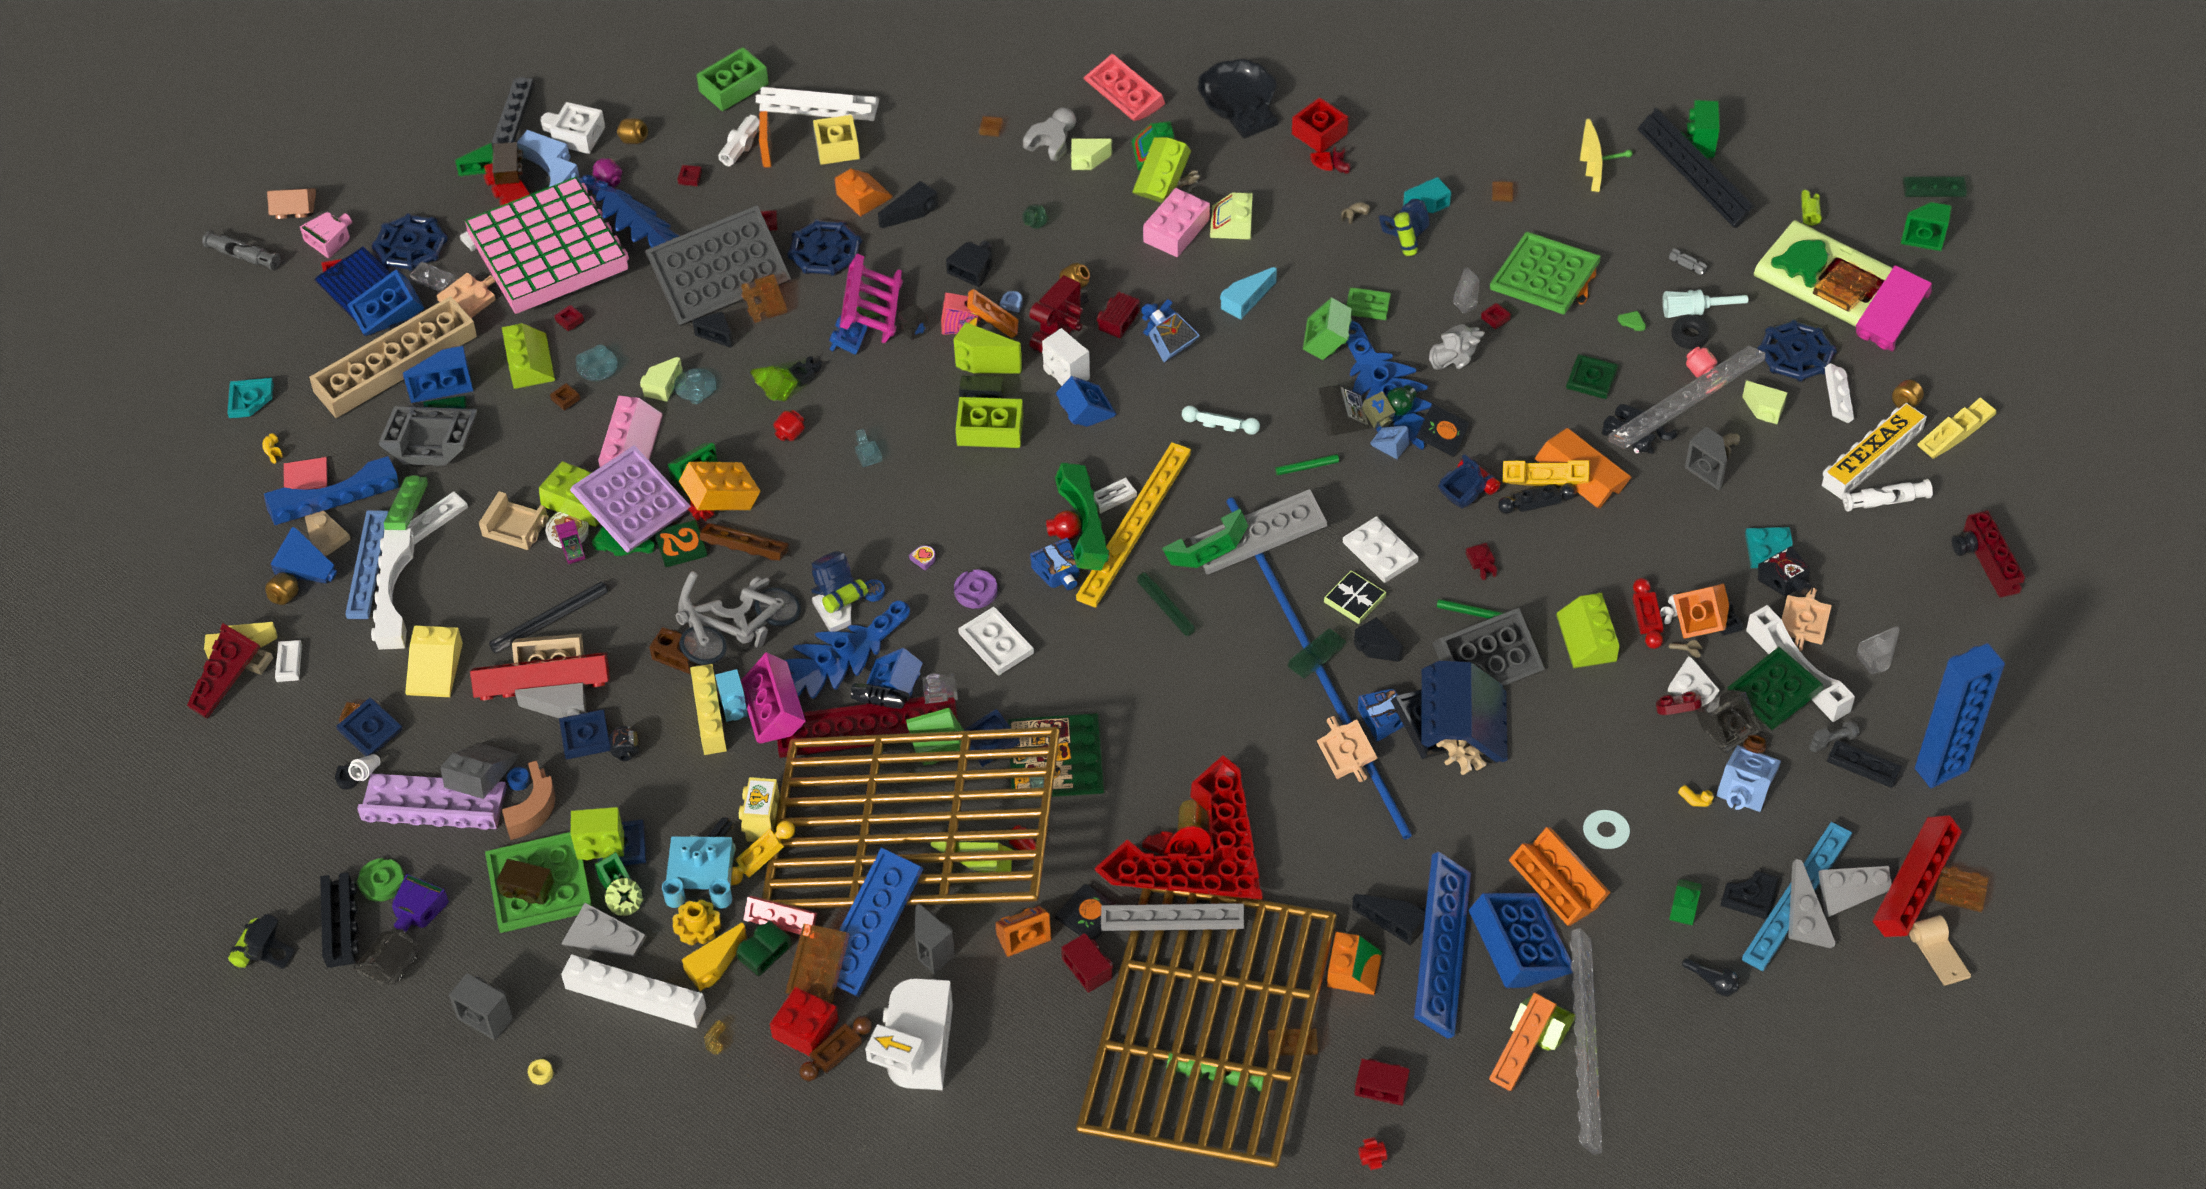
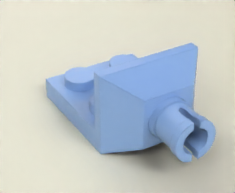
[1716,745,1781,812]

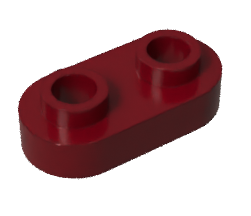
[1656,691,1702,715]

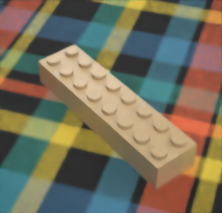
[309,296,477,418]

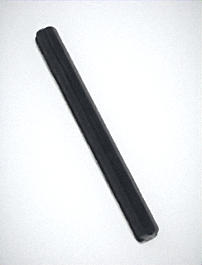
[489,581,608,653]

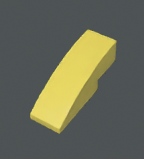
[204,622,277,660]

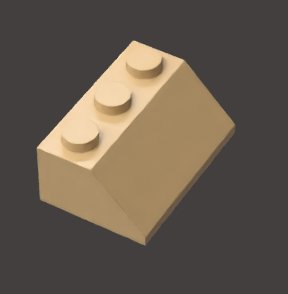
[512,633,584,663]

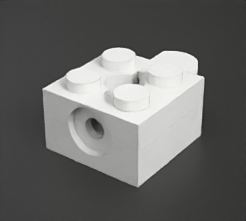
[541,102,605,154]

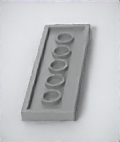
[1190,489,1327,575]

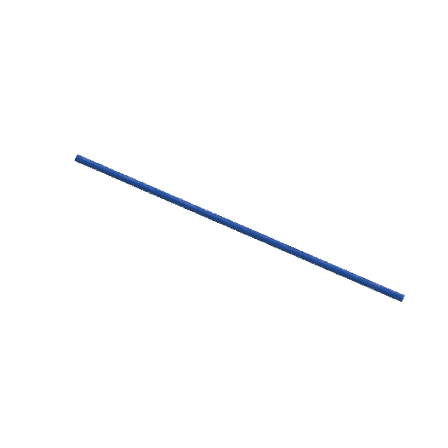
[1226,498,1412,839]

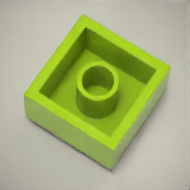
[571,807,624,860]

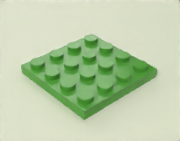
[1490,232,1600,315]
[485,832,592,933]

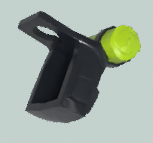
[228,914,294,969]

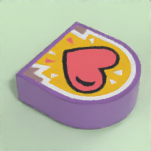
[909,545,936,571]

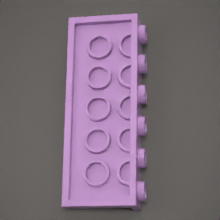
[357,774,507,830]

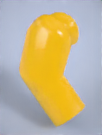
[1678,785,1714,807]

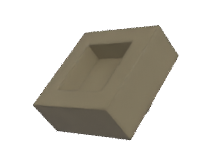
[245,649,273,675]

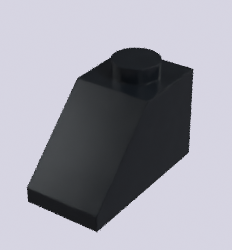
[1354,617,1403,662]

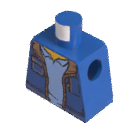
[1030,538,1079,590]
[1358,689,1404,742]

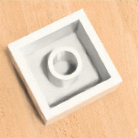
[1042,328,1090,386]

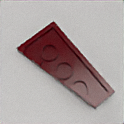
[187,623,261,719]

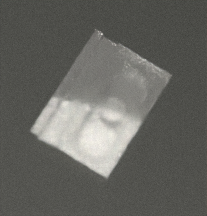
[922,673,958,704]

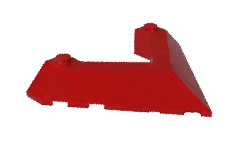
[1095,755,1262,900]

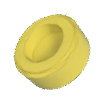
[528,1059,553,1085]

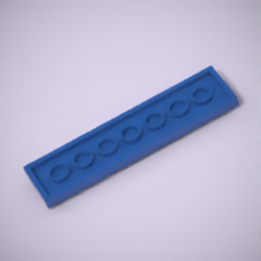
[1414,852,1471,1039]

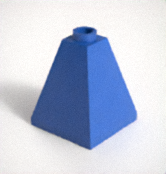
[271,527,337,584]

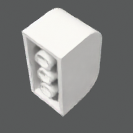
[883,979,953,1090]

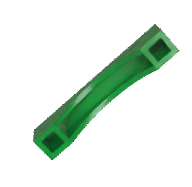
[1055,462,1109,571]

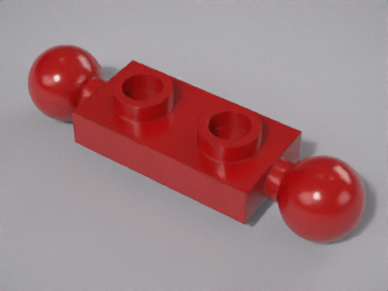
[1632,578,1663,649]

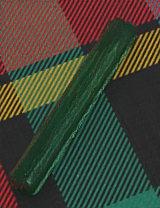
[1137,572,1195,636]

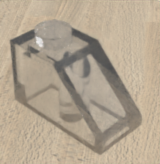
[1856,626,1900,675]

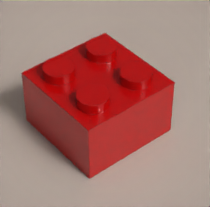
[1292,97,1348,152]
[770,987,839,1056]

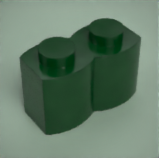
[737,921,792,976]

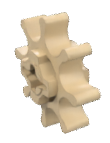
[1436,739,1486,775]

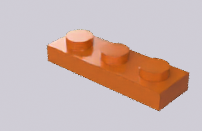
[967,289,1018,338]

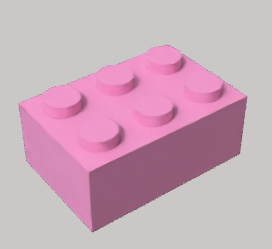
[1143,188,1210,257]

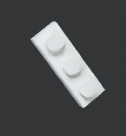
[1825,363,1854,423]

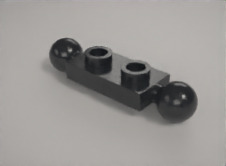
[1498,483,1577,514]

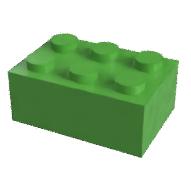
[697,47,769,111]

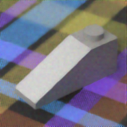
[515,683,586,718]

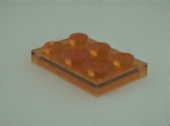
[1812,261,1878,312]
[785,923,850,1004]

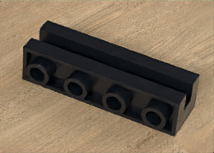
[320,872,359,968]

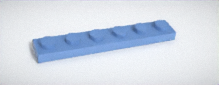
[345,511,388,619]

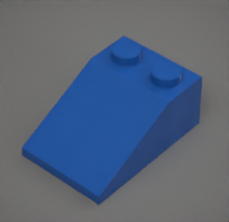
[347,270,425,336]
[403,346,473,403]

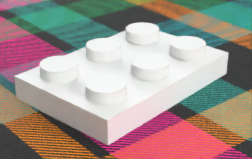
[1343,516,1418,583]
[958,607,1034,676]

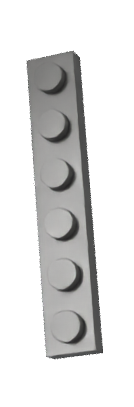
[1101,904,1244,931]

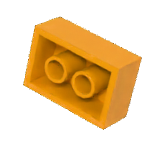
[679,462,760,510]

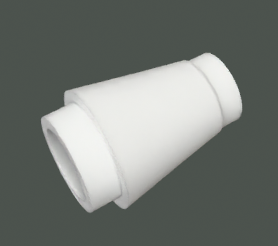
[348,754,380,781]

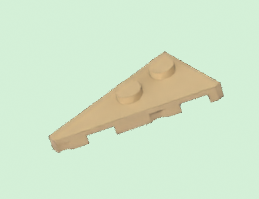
[305,511,351,557]

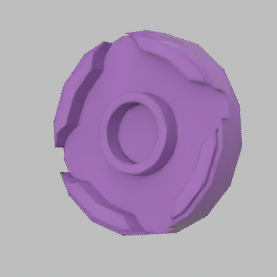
[954,569,998,609]

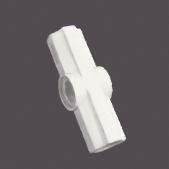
[718,115,759,166]

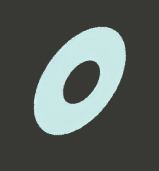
[1583,810,1630,849]

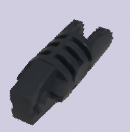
[851,683,910,709]

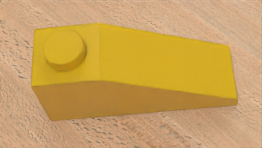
[682,923,747,991]

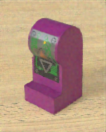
[555,520,585,565]

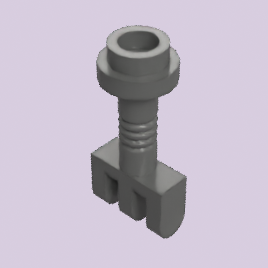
[1809,722,1859,752]

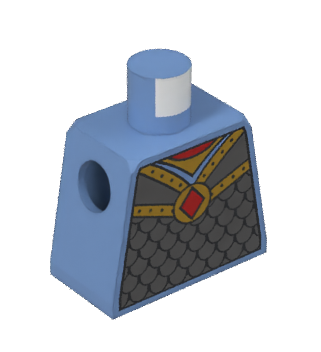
[1149,309,1200,363]

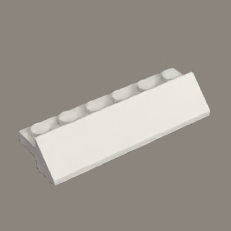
[756,87,879,121]

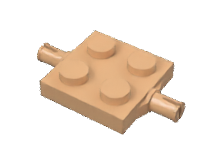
[437,272,496,318]
[1781,587,1832,651]
[1316,716,1378,782]

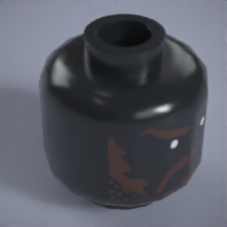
[609,726,639,761]

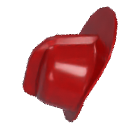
[1164,826,1211,856]

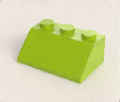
[1132,138,1191,203]
[502,323,555,389]
[1556,593,1620,668]

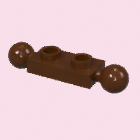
[799,1016,872,1081]

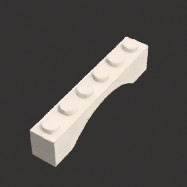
[371,528,415,650]
[1746,605,1855,722]

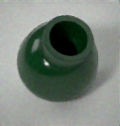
[1386,385,1416,416]

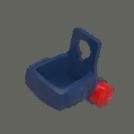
[1438,454,1501,509]

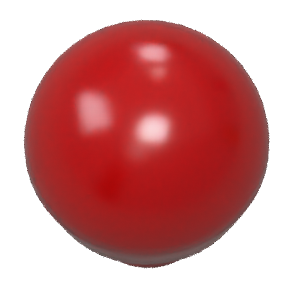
[1046,510,1082,540]

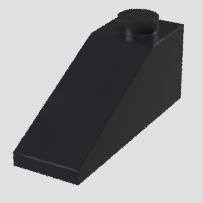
[878,181,938,229]
[1352,894,1426,946]

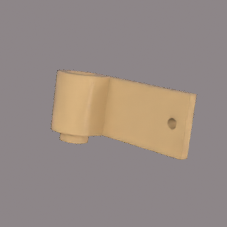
[1909,915,1971,986]

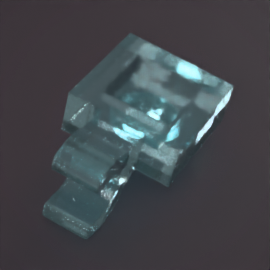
[855,429,883,467]

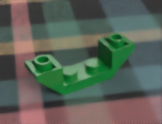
[1162,509,1249,568]

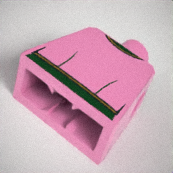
[300,213,352,259]

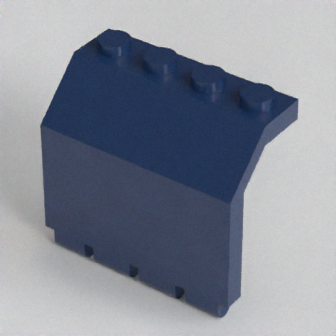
[1422,661,1508,763]

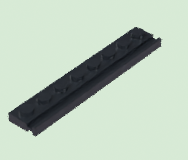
[1637,107,1756,228]

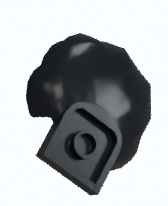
[1198,59,1278,139]

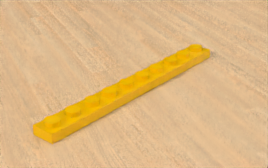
[1076,442,1191,608]

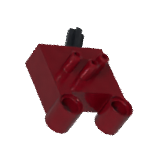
[1029,275,1089,353]

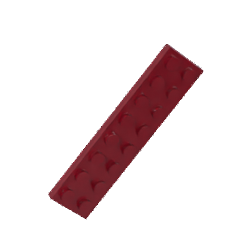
[777,693,958,758]

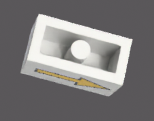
[866,1025,924,1076]

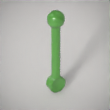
[1602,150,1633,161]

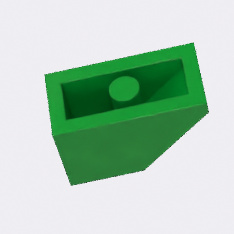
[1669,879,1702,926]

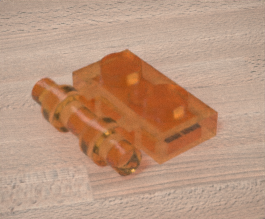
[741,274,787,322]
[1934,866,1989,912]

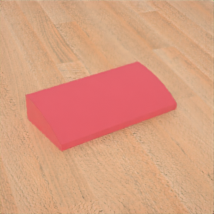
[1084,54,1165,121]

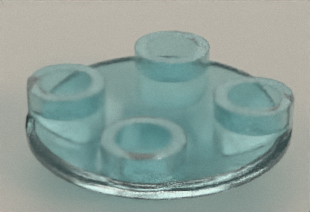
[576,345,618,381]
[674,368,717,404]

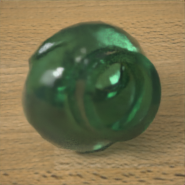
[1022,204,1048,229]

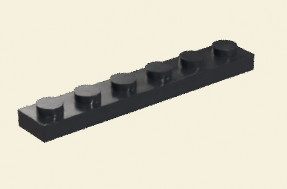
[491,77,534,150]

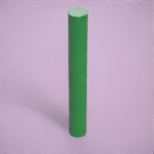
[1275,454,1339,476]
[1437,599,1504,619]

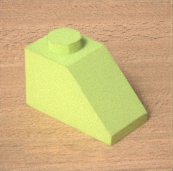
[1071,139,1112,170]
[640,357,683,402]
[1743,380,1787,424]

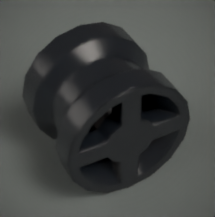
[1952,531,1978,556]

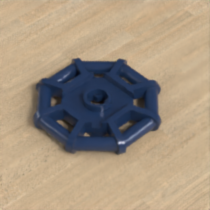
[372,213,448,271]
[787,219,862,276]
[1757,319,1837,382]

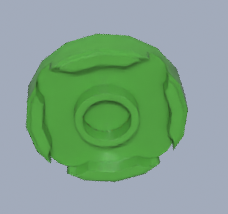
[357,858,405,902]

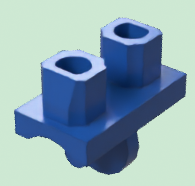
[1141,299,1176,336]

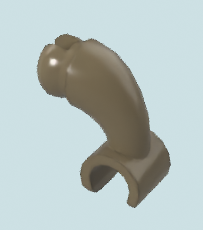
[1176,170,1200,189]
[1341,202,1370,224]
[1723,433,1740,459]

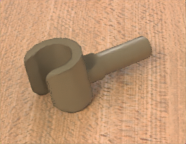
[1669,640,1702,658]

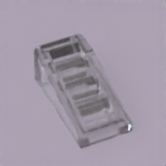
[1453,267,1479,313]

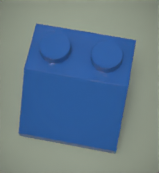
[1056,376,1116,427]
[866,648,923,698]

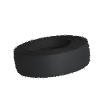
[1672,315,1710,349]

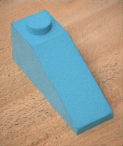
[1220,267,1277,319]

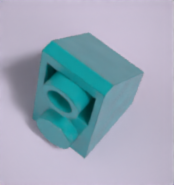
[1403,177,1451,213]

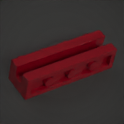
[1963,511,2025,598]

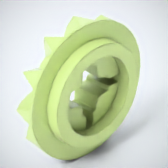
[605,878,643,916]

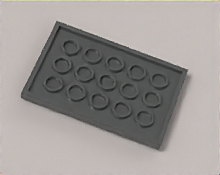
[645,205,791,326]

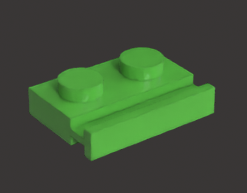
[1347,288,1391,320]

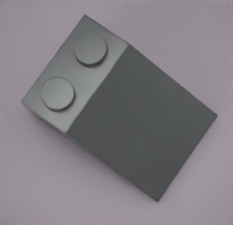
[441,743,519,799]

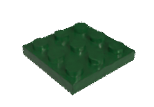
[1727,647,1824,730]

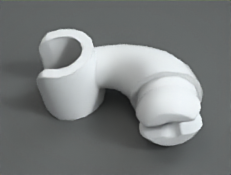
[1660,594,1678,624]

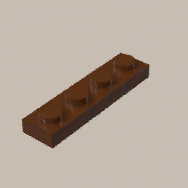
[700,523,789,561]

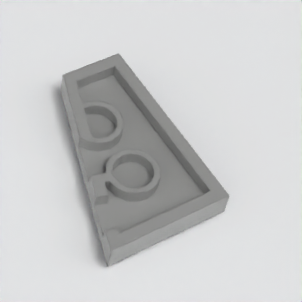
[1819,866,1891,918]
[561,903,647,957]

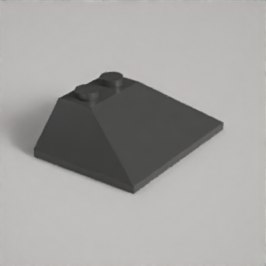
[379,406,477,466]

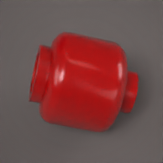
[773,410,805,442]

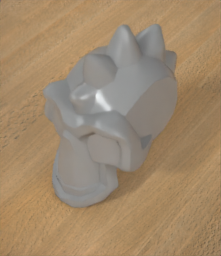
[1429,324,1485,370]

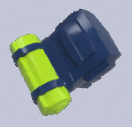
[1379,198,1429,256]
[811,551,868,613]

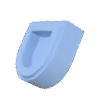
[1000,291,1023,313]

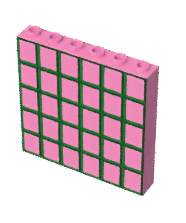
[465,177,629,314]

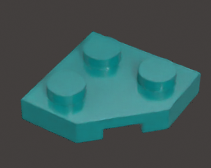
[227,378,273,418]
[1745,527,1793,568]

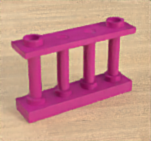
[840,254,903,343]

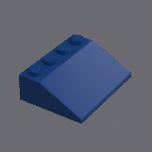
[1469,893,1576,988]

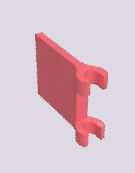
[284,457,328,490]

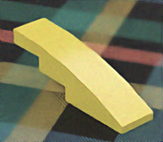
[1580,119,1602,192]
[1917,397,1996,459]

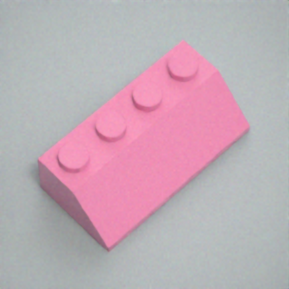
[598,396,663,467]

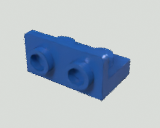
[829,315,868,355]

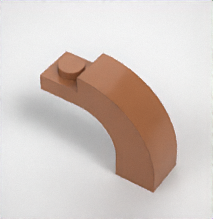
[502,761,555,840]

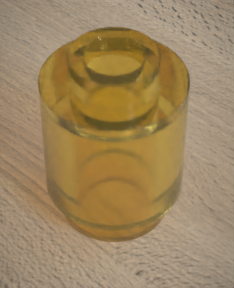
[1178,800,1202,831]

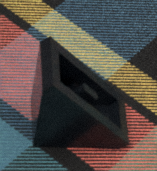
[693,311,733,348]

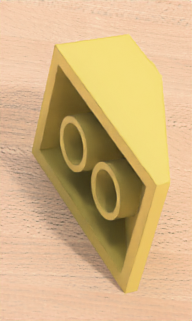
[405,626,463,697]

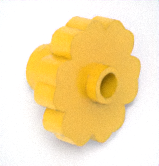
[672,900,721,945]

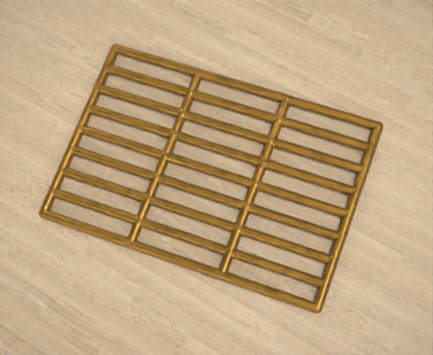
[762,727,1060,908]
[1076,888,1337,1168]

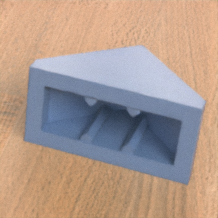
[1370,426,1409,460]

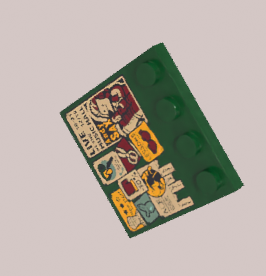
[1008,713,1104,799]

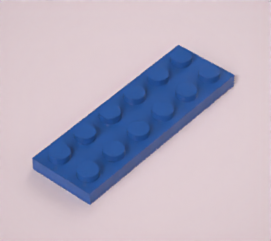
[817,848,924,997]

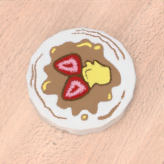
[545,512,589,548]

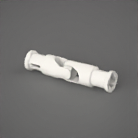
[1843,479,1933,512]

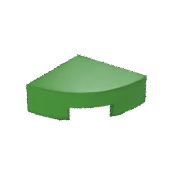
[1618,311,1645,331]

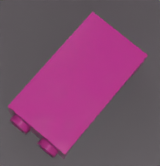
[1856,265,1932,351]

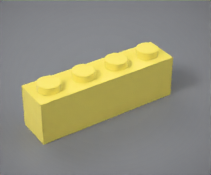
[690,664,727,755]

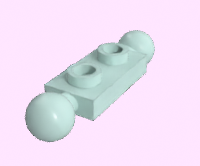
[1182,406,1260,435]

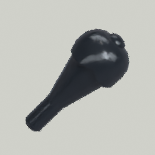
[1682,958,1739,997]

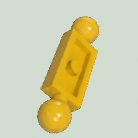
[731,821,795,885]

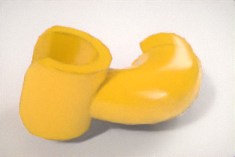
[262,433,283,464]

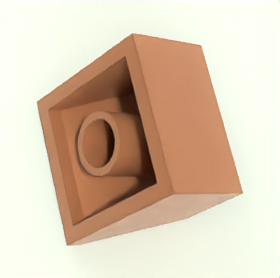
[267,188,316,219]

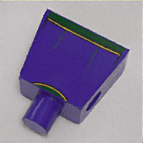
[392,874,449,933]

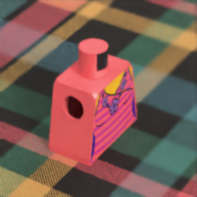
[941,293,986,335]

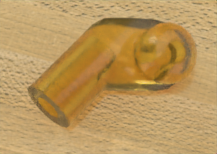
[704,1020,726,1055]

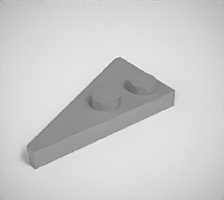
[1789,859,1835,949]

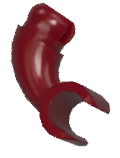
[1333,147,1351,174]

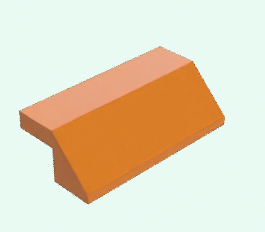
[1534,428,1631,509]
[1509,827,1611,926]

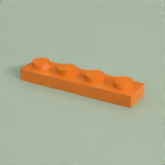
[1489,993,1557,1092]

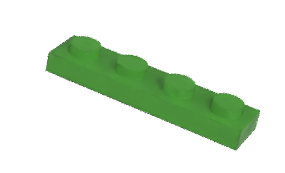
[384,475,428,530]

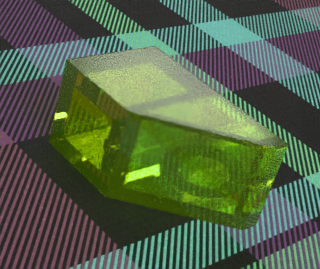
[750,366,798,401]

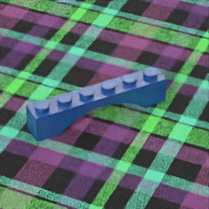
[264,456,399,525]

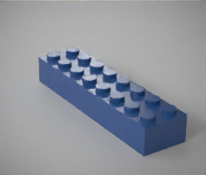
[1915,643,2005,789]

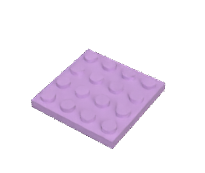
[570,445,691,553]

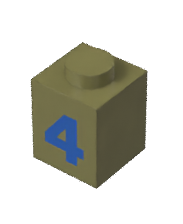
[1362,391,1395,429]

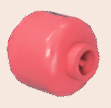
[1686,347,1718,378]

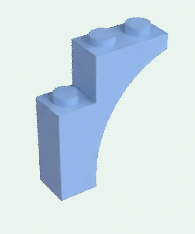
[517,130,580,187]

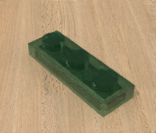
[1902,177,1967,197]
[1287,628,1346,679]

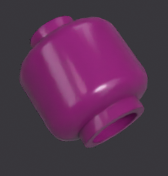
[593,158,622,187]

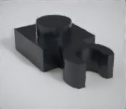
[785,356,822,387]

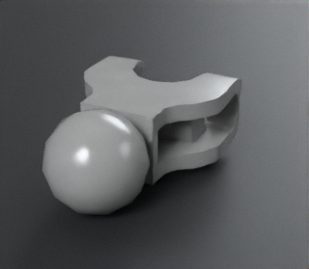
[1023,108,1076,162]

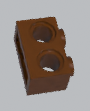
[649,627,704,674]

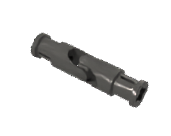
[202,230,281,271]

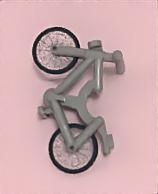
[676,571,801,665]

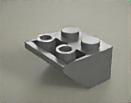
[915,904,955,974]

